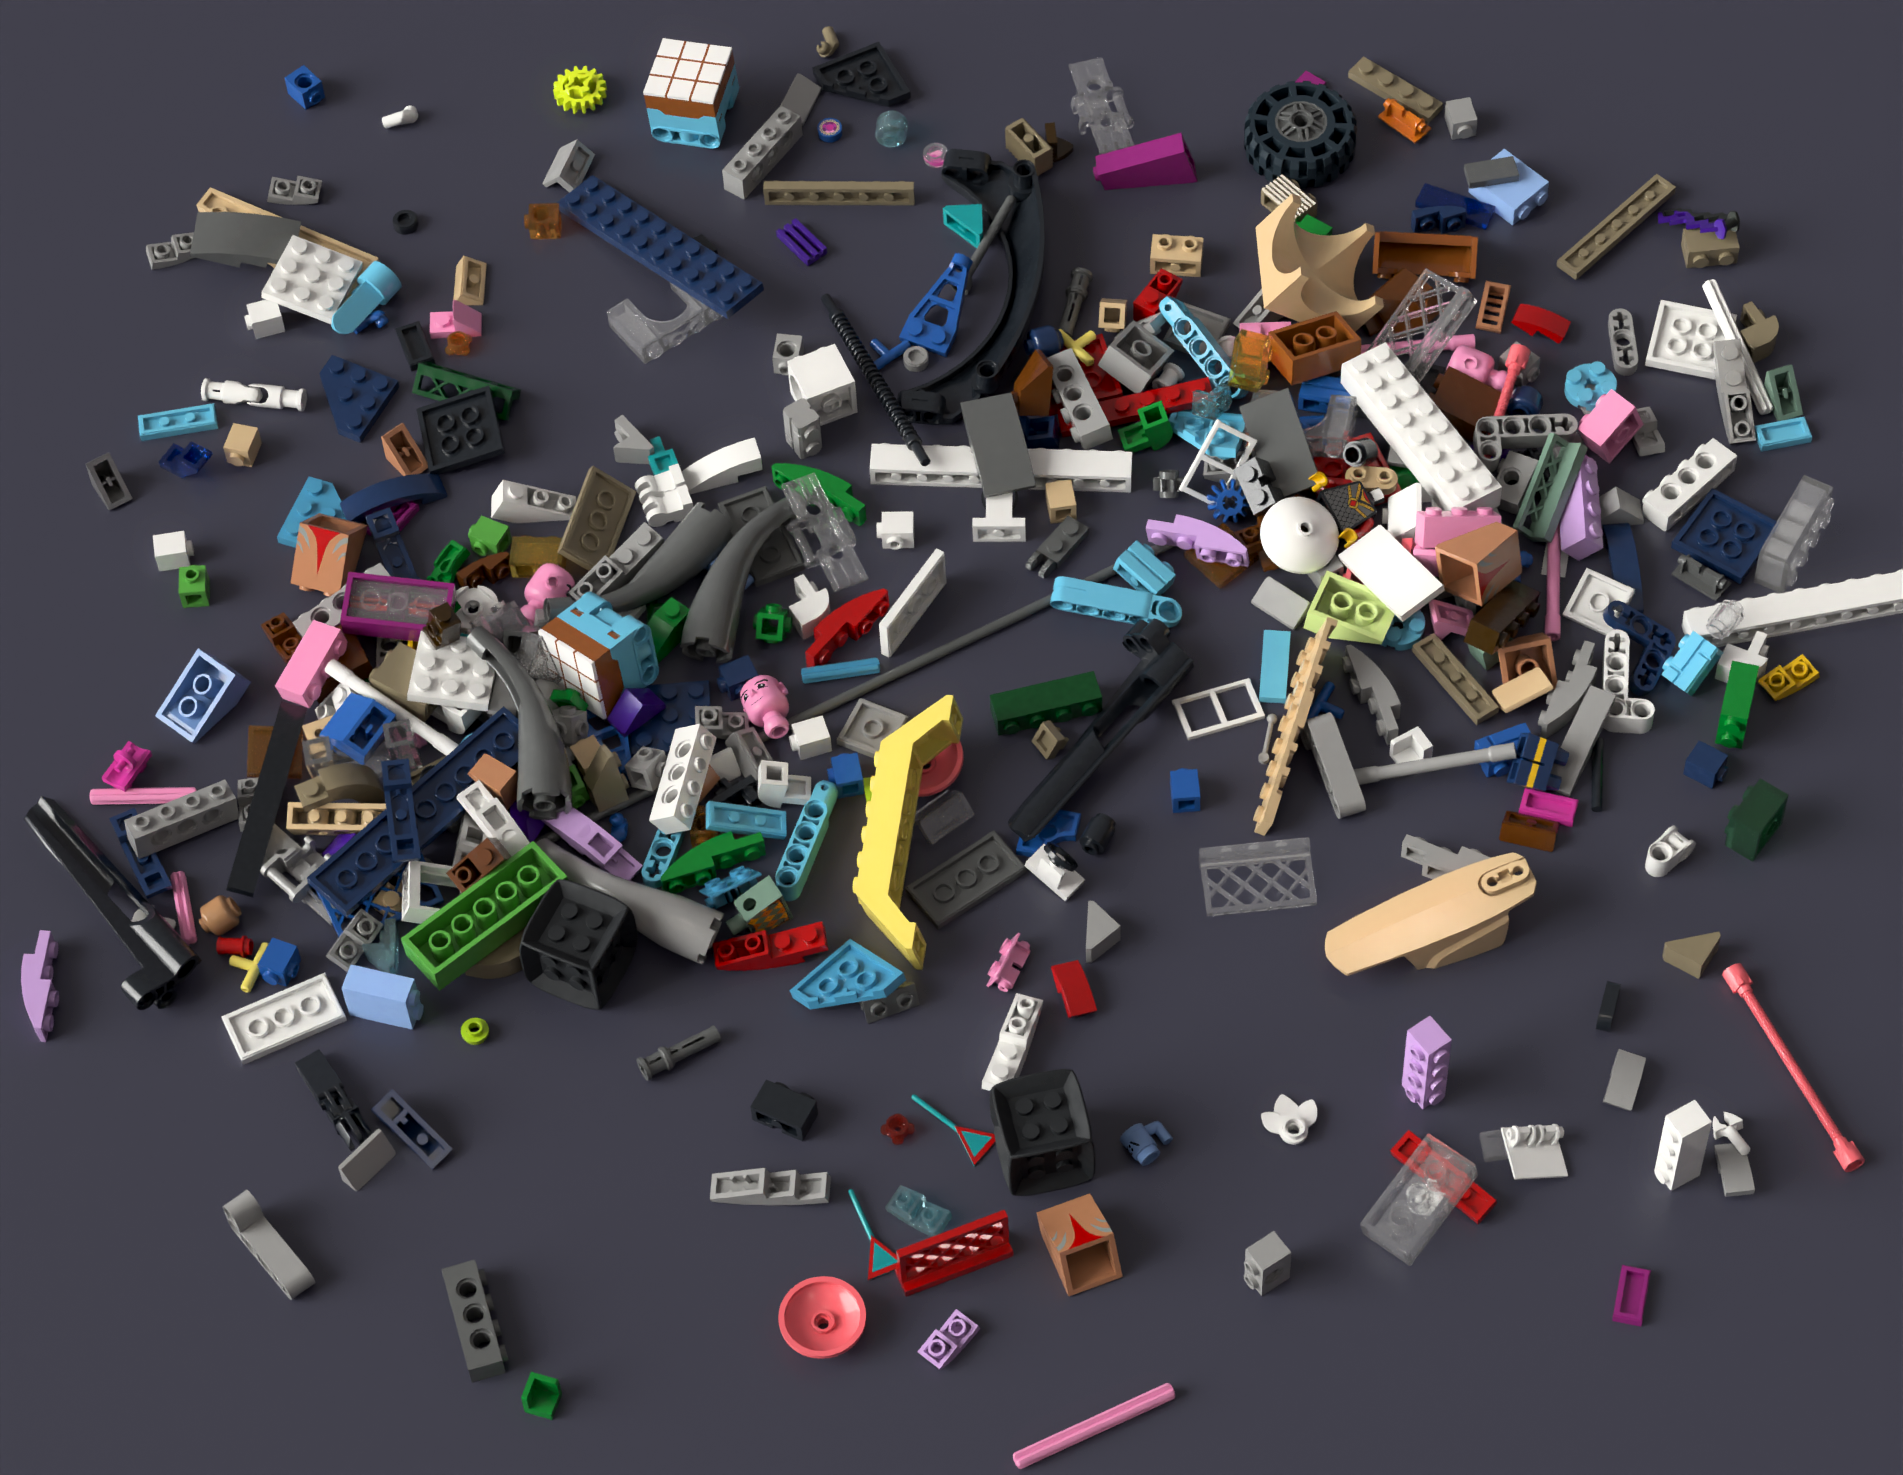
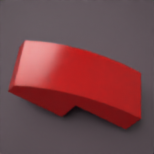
[1511,304,1571,344]
[1051,960,1097,1019]

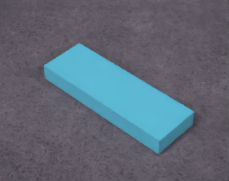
[138,403,218,441]
[1259,630,1291,704]
[706,801,787,840]

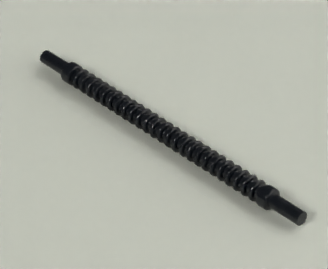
[821,294,931,466]

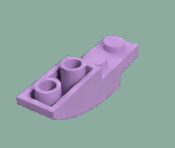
[1146,514,1250,567]
[541,807,643,881]
[21,930,59,1042]

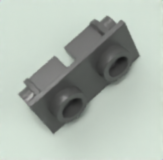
[1672,554,1731,601]
[859,981,920,1024]

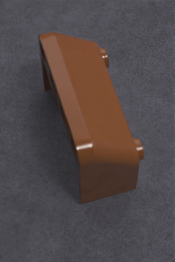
[1372,231,1478,283]

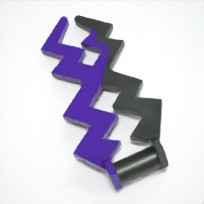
[1658,208,1741,239]

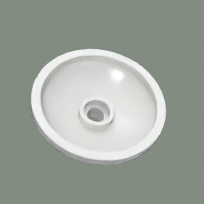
[1260,497,1339,574]

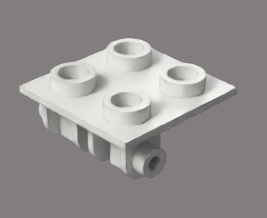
[1501,1124,1568,1180]

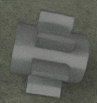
[1153,470,1185,498]

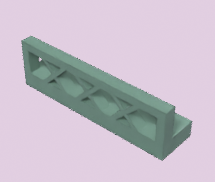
[1512,433,1588,543]

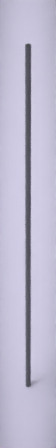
[534,544,1176,843]

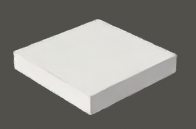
[1563,568,1635,636]

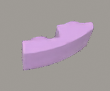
[918,1309,980,1370]

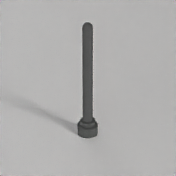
[950,195,1016,295]

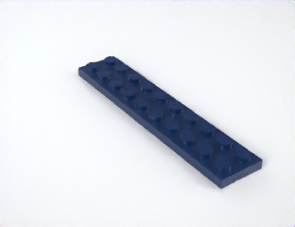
[556,175,764,319]
[307,706,518,917]

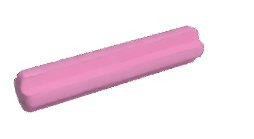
[170,871,197,945]

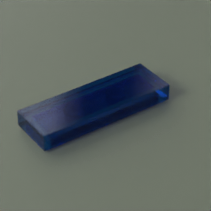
[1415,183,1495,230]

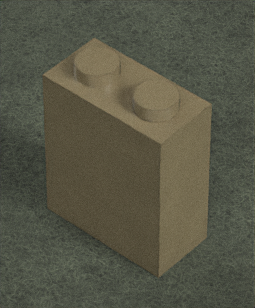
[369,642,438,722]

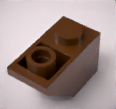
[446,837,512,893]

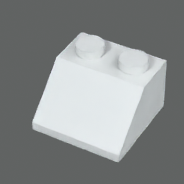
[1382,483,1422,545]

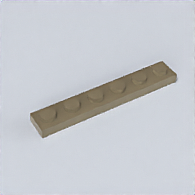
[1557,174,1676,280]
[763,181,915,205]

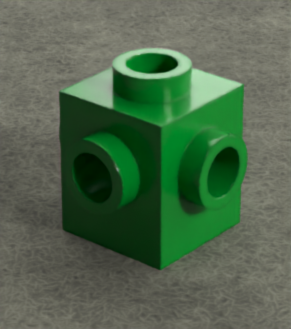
[753,603,793,643]

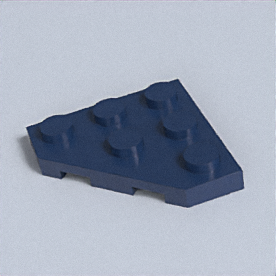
[319,355,399,443]

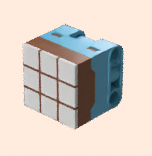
[643,38,739,149]
[538,591,659,719]

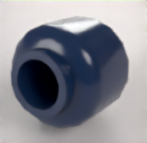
[1024,325,1064,358]
[1506,386,1543,416]

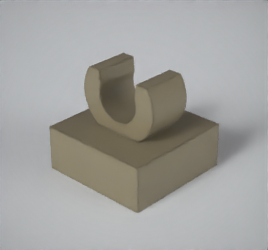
[1032,721,1069,760]

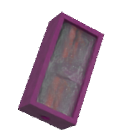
[340,572,457,641]

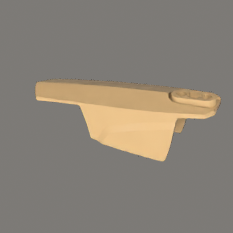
[1325,852,1537,976]

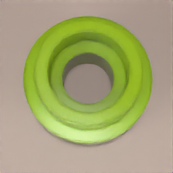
[461,1018,489,1045]

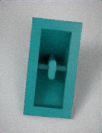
[943,204,983,248]

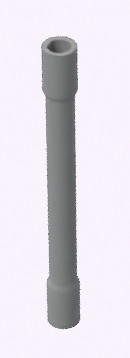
[1353,742,1517,785]

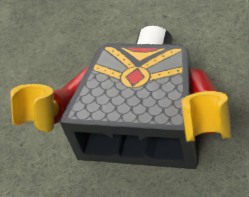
[1308,472,1385,549]

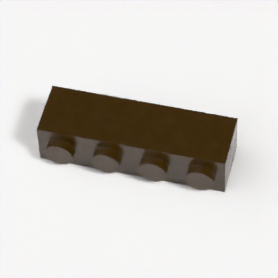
[1463,580,1541,655]

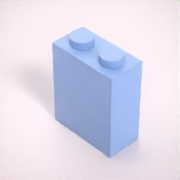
[1468,149,1549,226]
[342,965,424,1030]

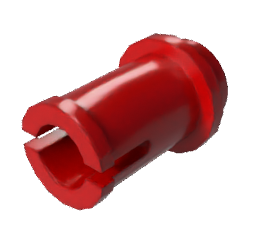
[216,935,254,958]

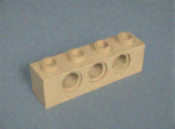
[286,802,386,836]

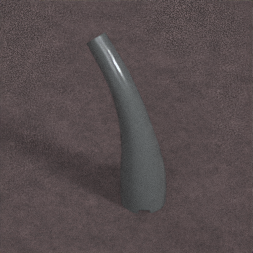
[680,494,806,663]
[543,502,736,622]
[466,625,572,820]

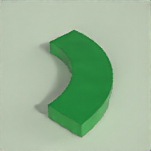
[427,540,470,613]

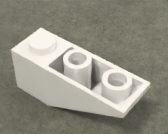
[491,480,576,523]

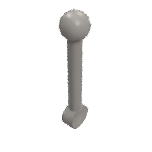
[1258,714,1277,764]

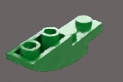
[772,463,867,526]
[661,831,766,894]

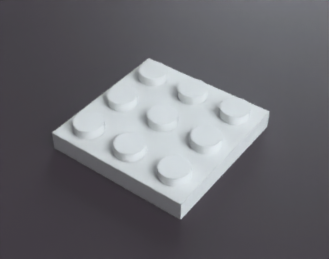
[262,235,363,325]
[1645,300,1737,380]
[407,631,496,712]

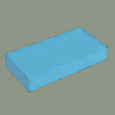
[1754,416,1812,452]

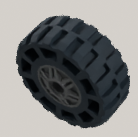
[1244,81,1357,190]

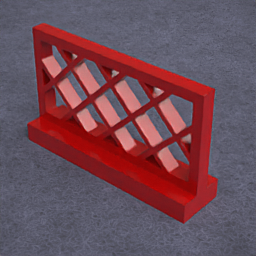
[895,1209,1013,1297]

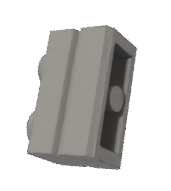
[783,398,822,459]

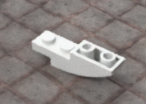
[457,780,530,856]
[982,993,1043,1091]

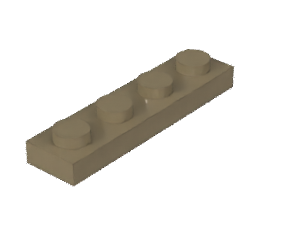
[1348,56,1443,124]
[1412,633,1499,725]

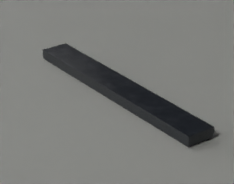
[226,701,307,897]

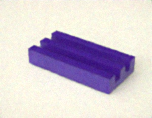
[776,218,827,266]

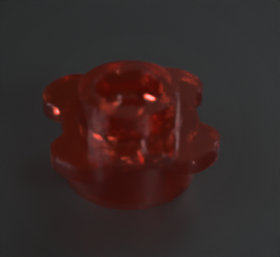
[880,1113,915,1145]

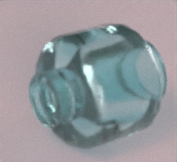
[875,110,908,148]

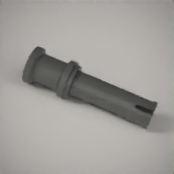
[1059,267,1093,338]
[637,1025,721,1081]

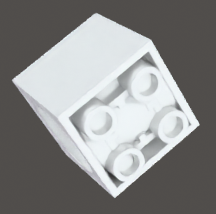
[787,344,858,426]

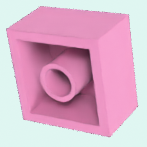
[1577,389,1644,464]

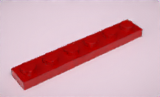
[1057,377,1214,438]

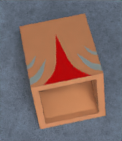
[291,513,368,597]
[1435,522,1522,606]
[1037,1194,1123,1296]

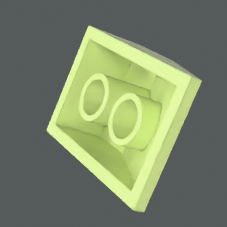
[1304,571,1395,645]

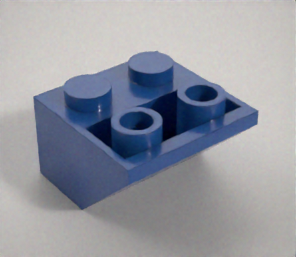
[319,693,396,765]

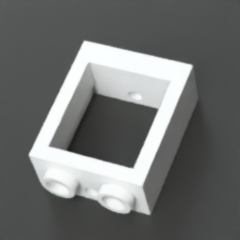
[402,861,462,924]

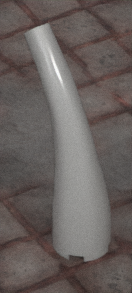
[536,838,724,965]

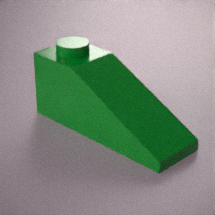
[647,597,689,664]

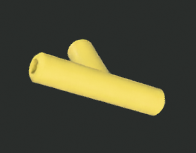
[1058,329,1096,366]
[229,942,269,993]

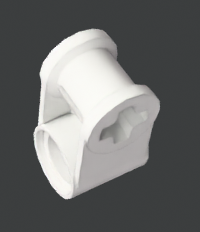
[1645,825,1696,877]

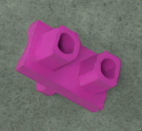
[102,741,152,792]

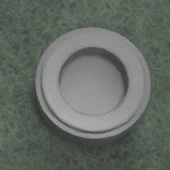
[903,346,929,372]

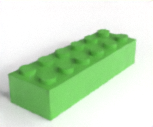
[401,841,568,991]

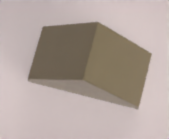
[1662,931,1721,979]

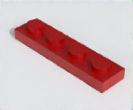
[1390,1130,1497,1225]

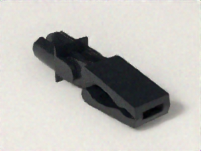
[295,1049,373,1151]

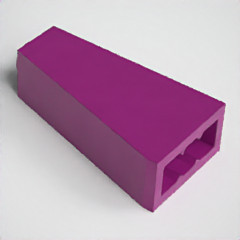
[1093,133,1198,190]

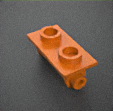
[1378,98,1432,143]

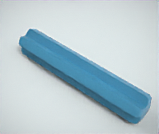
[801,658,880,684]

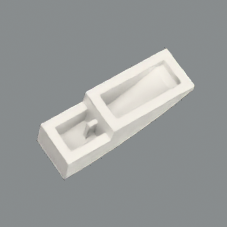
[681,437,763,494]

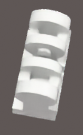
[635,464,694,527]

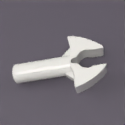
[1713,1112,1750,1155]

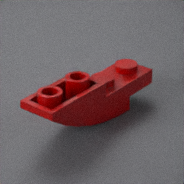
[805,588,890,667]
[713,921,828,971]

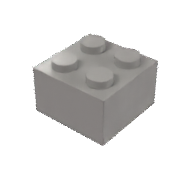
[1098,320,1175,393]

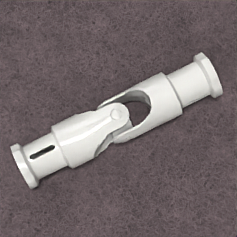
[201,378,307,412]

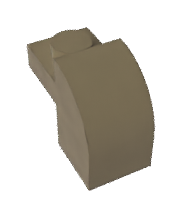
[1740,301,1779,363]

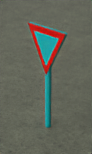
[912,1095,995,1166]
[848,1189,898,1281]

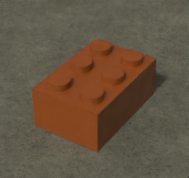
[1267,311,1362,385]

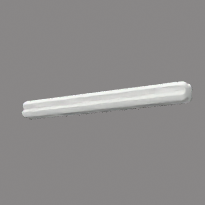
[1702,279,1773,415]

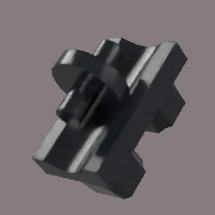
[711,775,762,807]

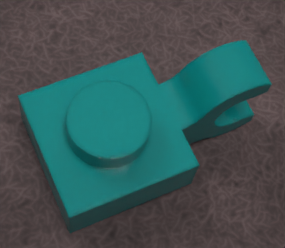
[648,436,678,476]

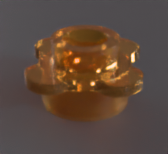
[445,331,472,356]

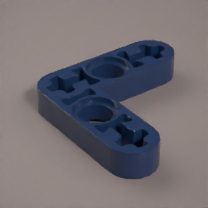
[1602,600,1676,696]

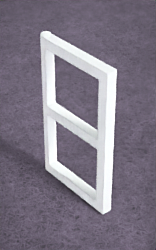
[1179,419,1257,504]
[1172,678,1265,741]

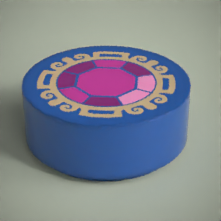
[817,118,842,142]

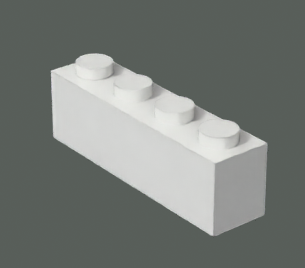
[1654,1100,1712,1191]

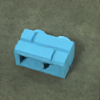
[1113,540,1176,596]
[1661,631,1724,696]

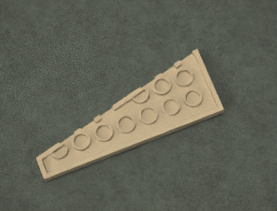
[1253,617,1338,836]

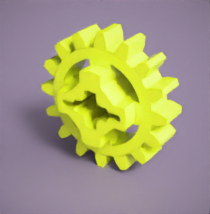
[553,66,607,114]

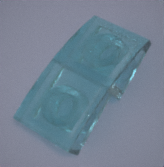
[885,1185,952,1237]

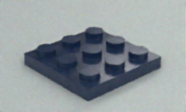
[1671,488,1781,584]
[631,680,713,757]

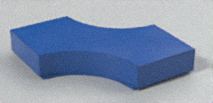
[1016,810,1081,857]

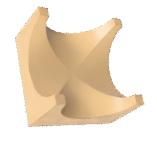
[1256,194,1384,332]

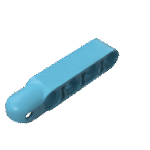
[1159,296,1249,399]
[1050,576,1182,628]
[775,780,838,901]

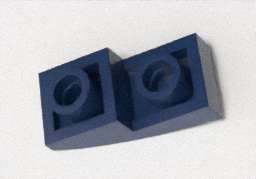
[1411,206,1467,234]

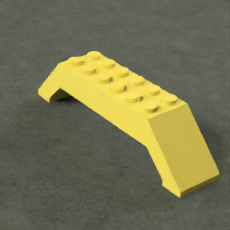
[853,695,963,970]

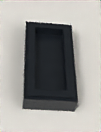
[395,321,436,372]

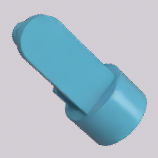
[331,261,402,335]

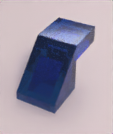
[159,441,213,478]

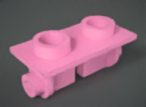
[986,933,1031,992]

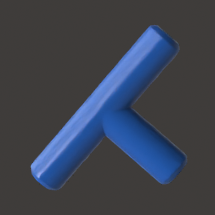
[870,338,911,370]
[1307,681,1345,719]

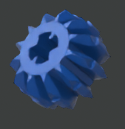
[1207,478,1250,523]

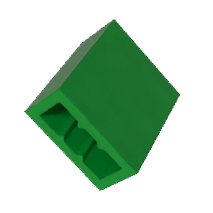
[1715,661,1759,749]

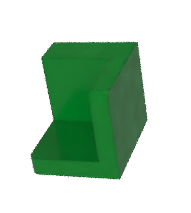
[521,1372,562,1420]

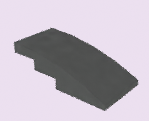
[190,212,301,268]
[960,392,1036,498]

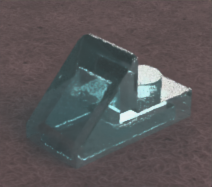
[362,918,399,975]

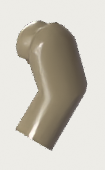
[816,26,839,58]

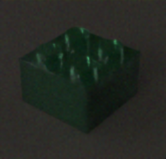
[1724,778,1789,862]

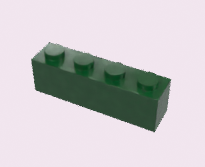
[990,671,1102,736]

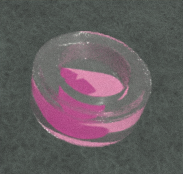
[923,143,947,168]

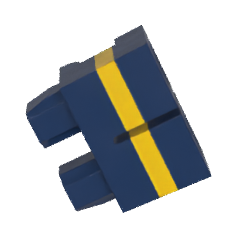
[1506,733,1569,791]

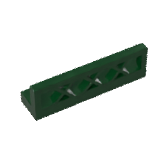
[412,362,521,421]

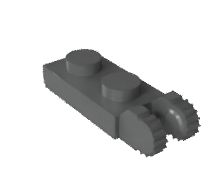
[1025,516,1089,579]

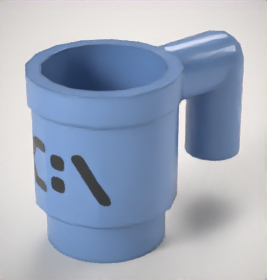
[1120,1121,1173,1166]

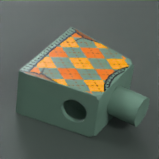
[725,875,794,935]

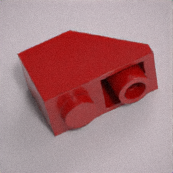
[1133,268,1183,322]

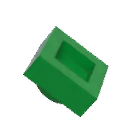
[550,688,588,711]

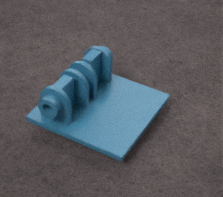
[699,866,762,909]

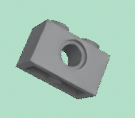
[1496,450,1539,515]
[1243,1231,1291,1296]

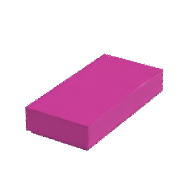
[1519,788,1579,827]

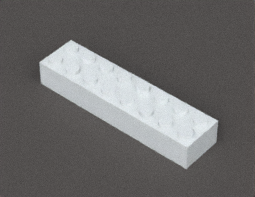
[1340,342,1502,511]

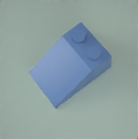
[155,648,251,744]

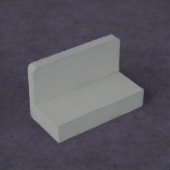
[543,139,595,193]

